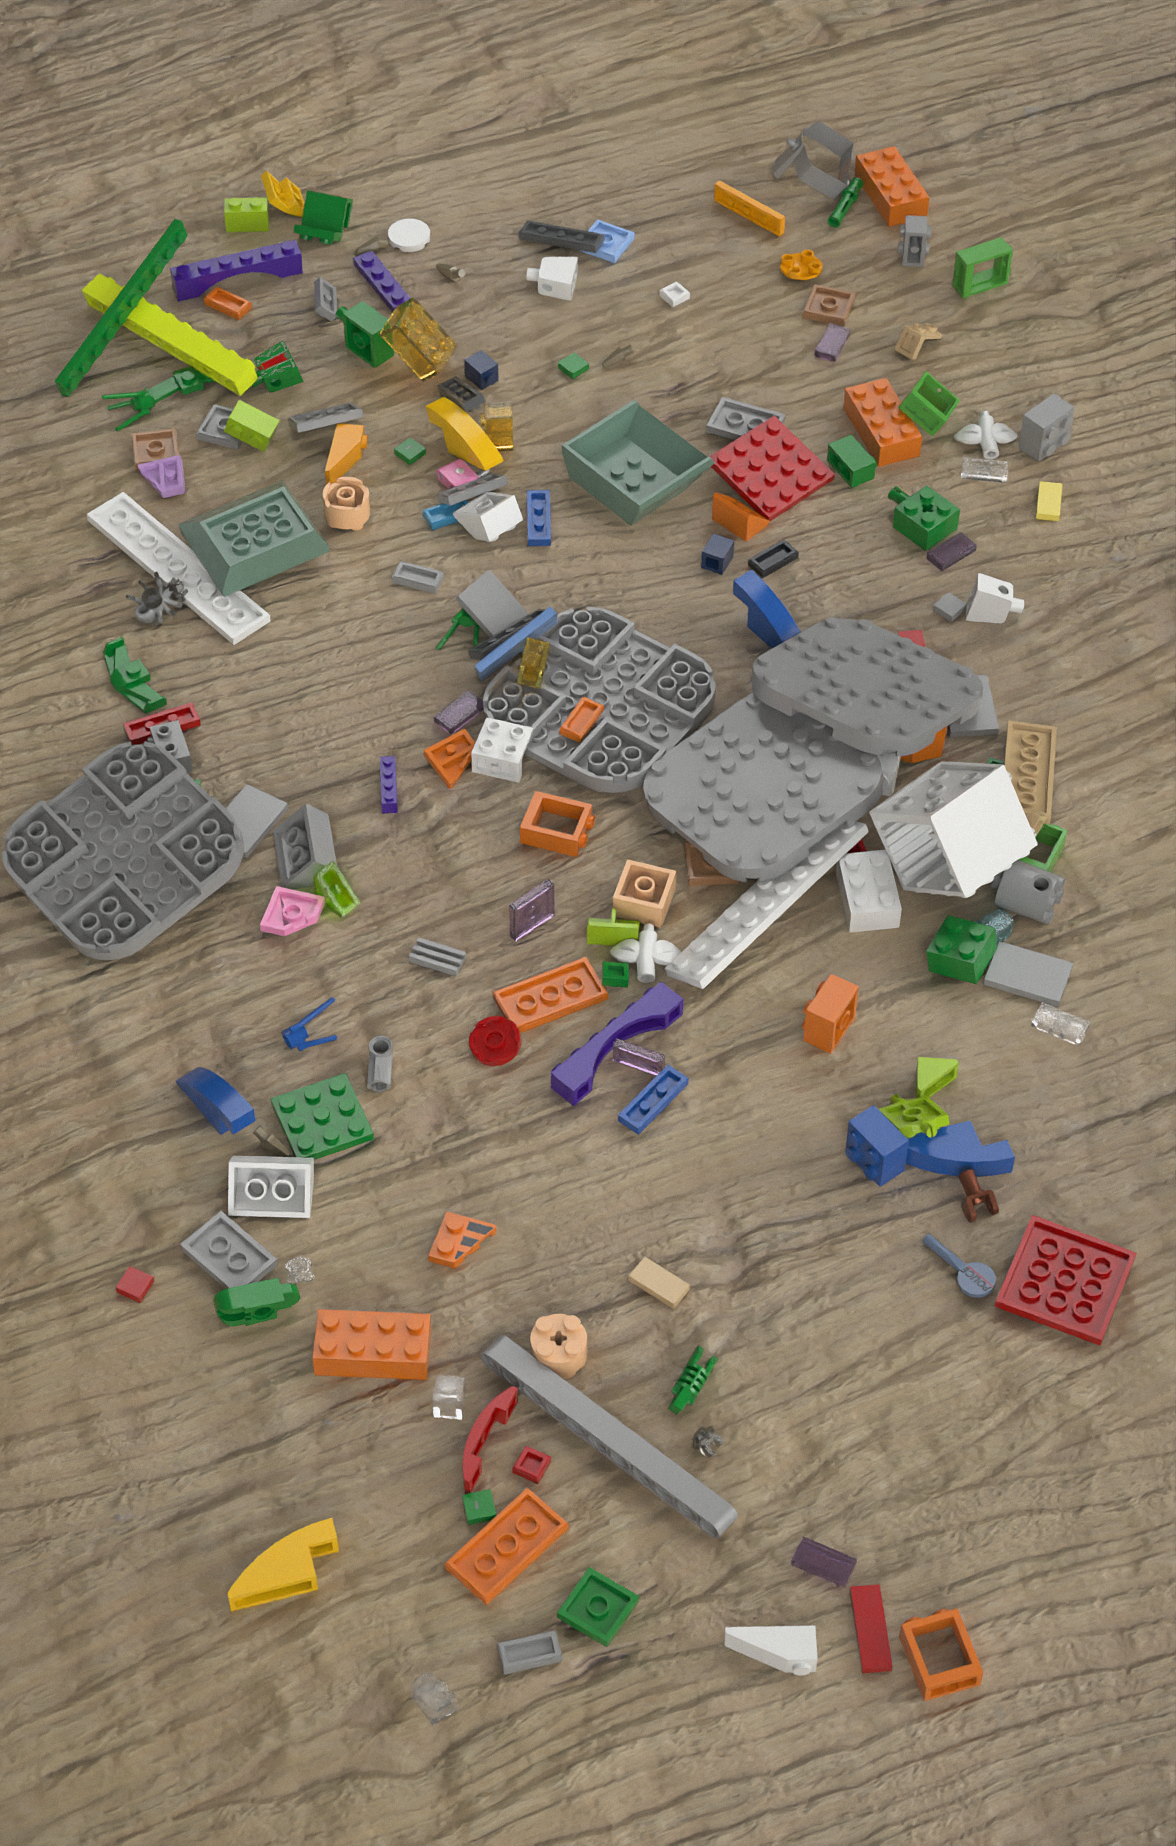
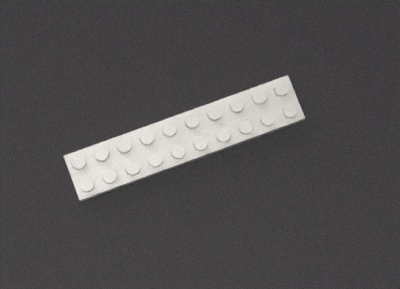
[87,492,271,645]
[664,821,869,989]

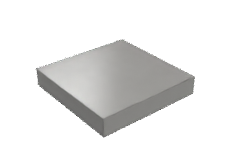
[196,404,243,449]

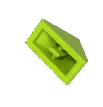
[915,1057,959,1098]

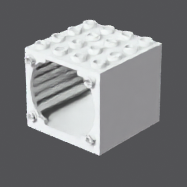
[869,761,1038,898]

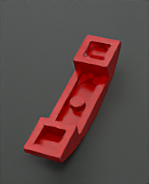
[463,1386,518,1494]

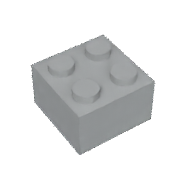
[1019,394,1074,462]

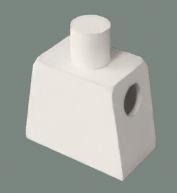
[526,257,578,301]
[966,573,1024,623]

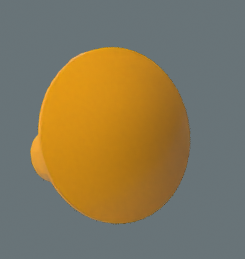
[780,250,823,280]

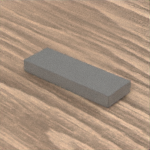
[437,473,508,506]

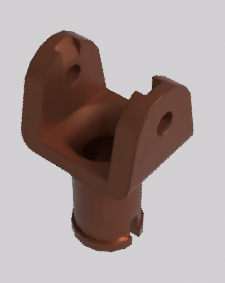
[958,1169,999,1223]

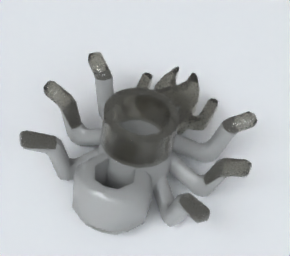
[126,572,188,626]

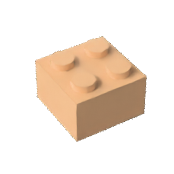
[613,859,676,928]

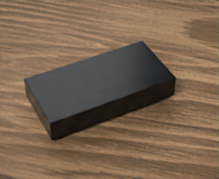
[748,539,799,578]

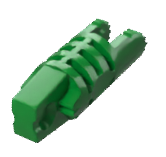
[668,1345,718,1415]

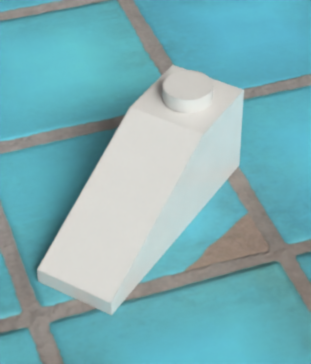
[724,1626,818,1675]

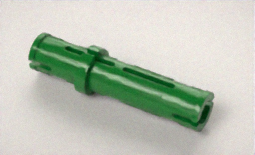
[828,177,864,228]

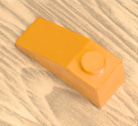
[325,423,368,485]

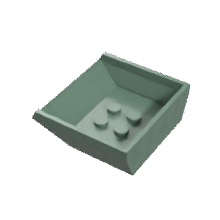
[562,400,715,525]
[178,480,329,597]

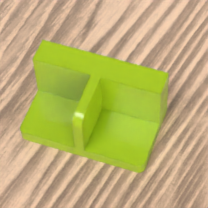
[587,909,640,946]

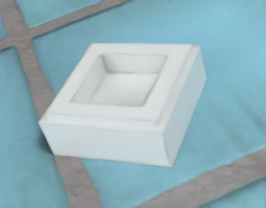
[659,281,690,307]

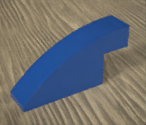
[733,570,801,648]
[176,1067,255,1135]
[906,1120,1015,1177]

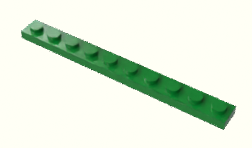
[55,219,188,397]

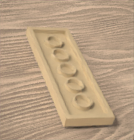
[1004,720,1057,825]

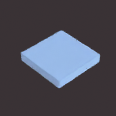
[579,219,635,263]

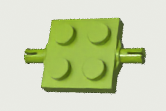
[878,1094,950,1138]

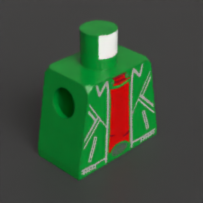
[251,340,304,393]

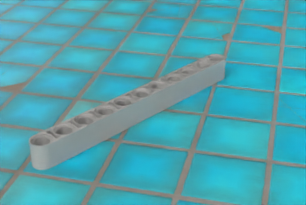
[480,1334,738,1539]

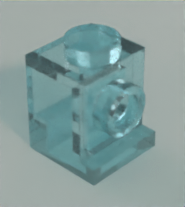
[975,908,1014,945]

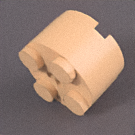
[323,477,370,530]
[530,1314,587,1380]

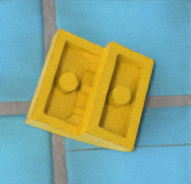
[261,171,305,217]

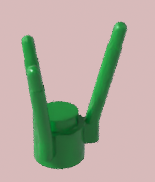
[102,390,153,431]
[436,607,480,650]

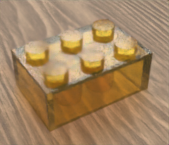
[379,297,457,382]

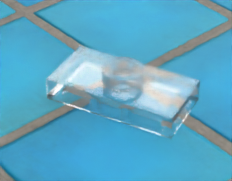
[961,457,1009,483]
[1031,1002,1090,1046]

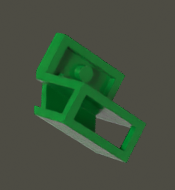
[293,190,353,245]

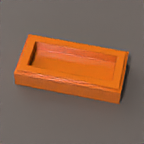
[203,286,252,320]
[559,696,604,744]

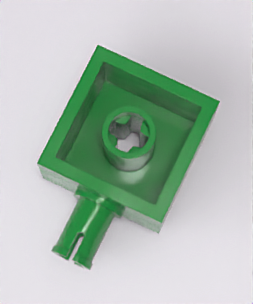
[336,301,394,368]
[888,485,960,551]

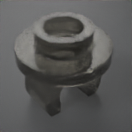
[692,1426,724,1458]

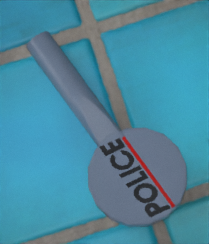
[922,1234,996,1298]

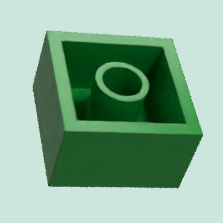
[926,915,997,984]

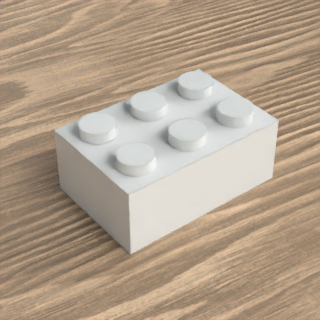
[836,850,902,933]

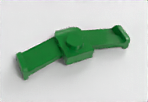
[144,366,216,407]
[103,637,167,714]

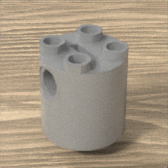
[991,859,1065,925]

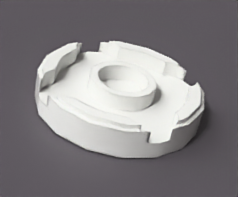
[388,219,430,252]

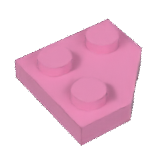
[260,886,325,936]

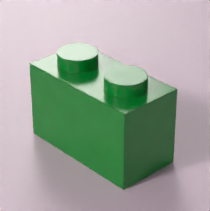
[827,435,877,488]

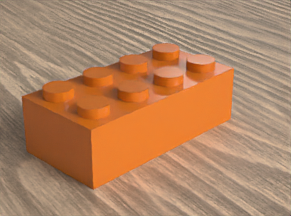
[855,146,929,227]
[843,378,922,467]
[312,1309,432,1380]

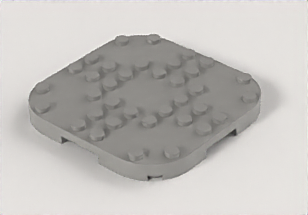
[483,607,716,793]
[750,617,984,756]
[643,693,884,882]
[2,741,244,960]

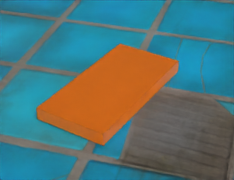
[492,957,608,1033]
[444,1488,569,1606]

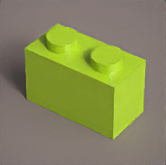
[224,197,269,232]
[224,400,280,452]

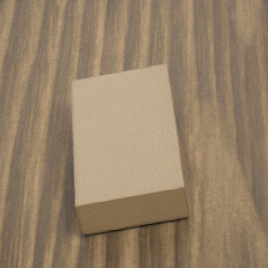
[629,1257,690,1309]

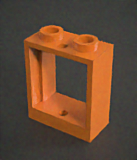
[520,791,595,857]
[899,1608,983,1701]

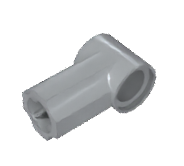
[367,1035,393,1092]

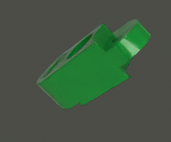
[213,1278,301,1326]

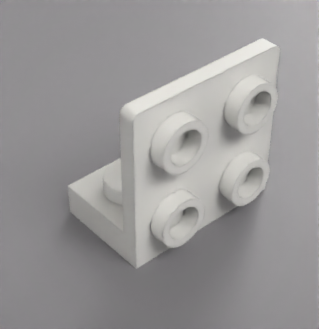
[471,718,533,783]

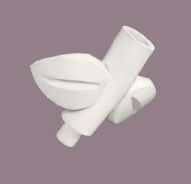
[954,411,1018,460]
[610,924,681,983]

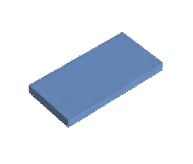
[475,607,558,681]

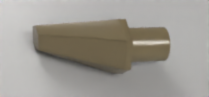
[354,236,388,257]
[436,263,465,282]
[602,345,634,368]
[253,1125,291,1157]

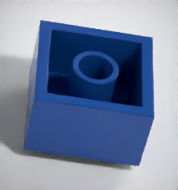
[845,1105,909,1187]

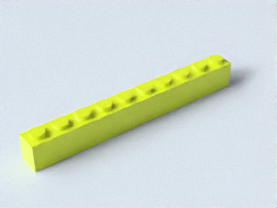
[81,273,258,396]

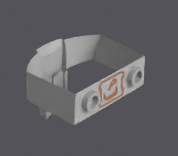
[772,121,854,200]

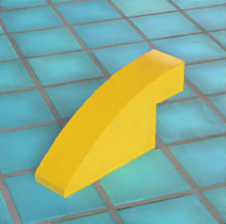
[426,397,503,471]
[227,1518,339,1612]

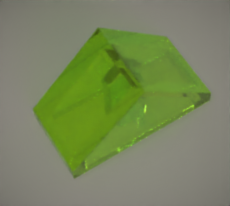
[313,861,361,917]

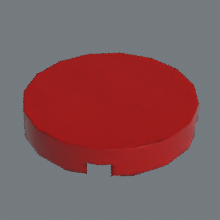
[469,1015,522,1066]

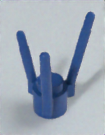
[281,997,337,1052]

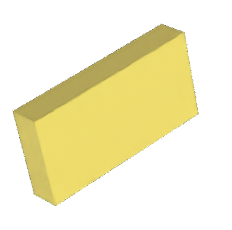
[1036,481,1062,521]

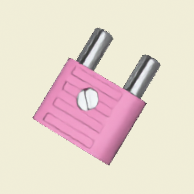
[436,458,490,489]

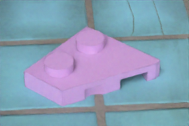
[138,455,186,498]

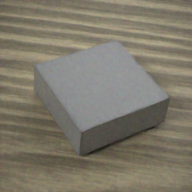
[933,592,967,622]

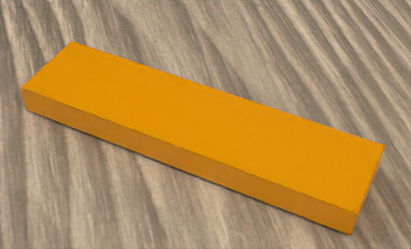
[714,180,785,237]

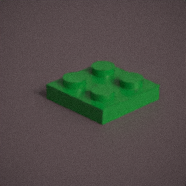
[557,1567,639,1647]

